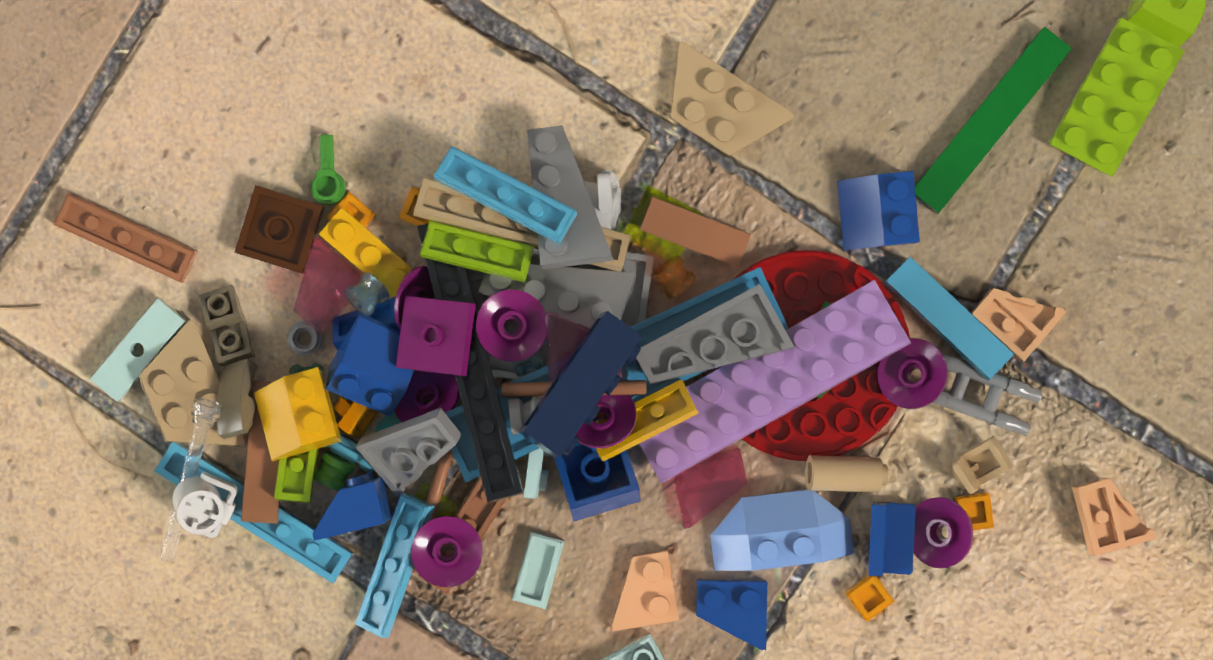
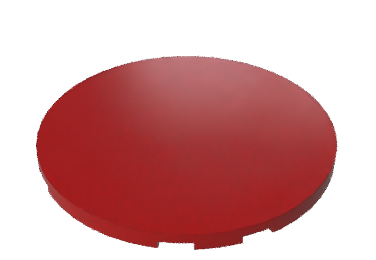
[702,250,910,461]

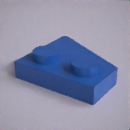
[696,579,768,650]

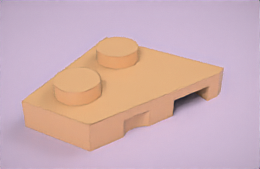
[970,288,1066,363]
[1072,478,1157,556]
[612,550,679,632]

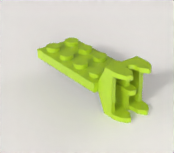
[1048,0,1206,177]

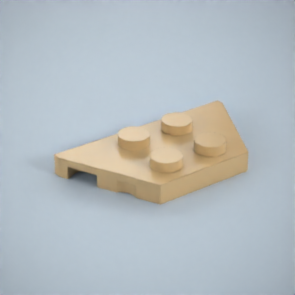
[670,41,796,157]
[138,319,246,447]

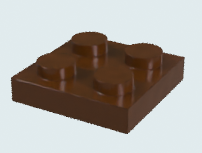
[234,185,325,274]

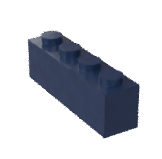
[518,311,643,458]

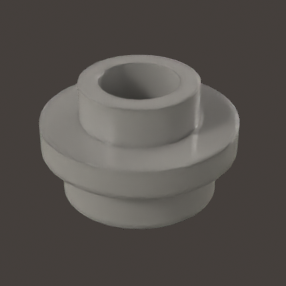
[287,321,323,356]

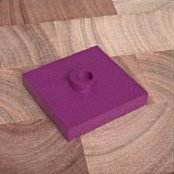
[396,296,476,376]

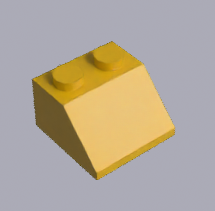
[254,367,342,461]

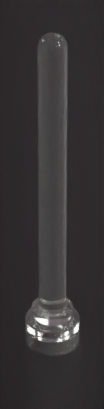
[160,398,222,562]

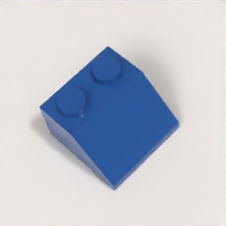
[837,171,920,251]
[325,313,414,417]
[555,443,641,522]
[312,472,393,541]

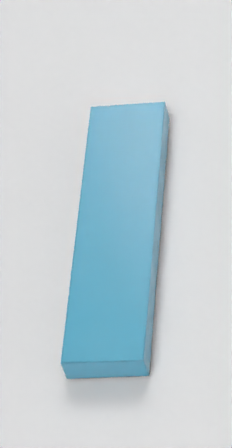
[433,146,577,245]
[884,257,1014,381]
[355,493,435,638]

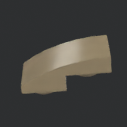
[199,285,255,367]
[217,359,258,439]

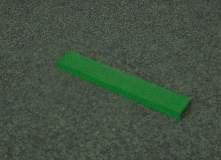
[915,26,1072,214]

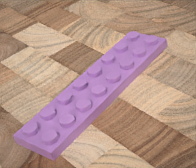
[639,280,911,483]

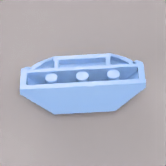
[710,489,854,571]

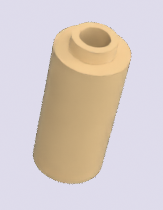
[805,455,888,492]

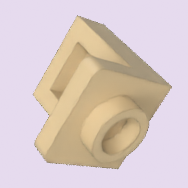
[952,435,1013,494]

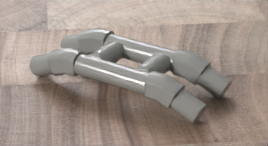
[913,354,1042,436]

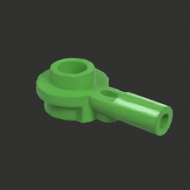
[311,134,346,206]

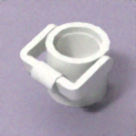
[584,170,621,230]
[172,472,238,538]

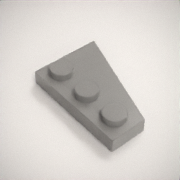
[356,408,462,497]

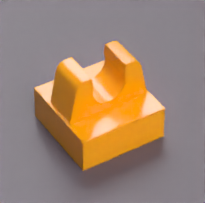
[333,397,379,438]

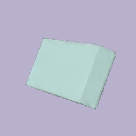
[512,531,565,609]

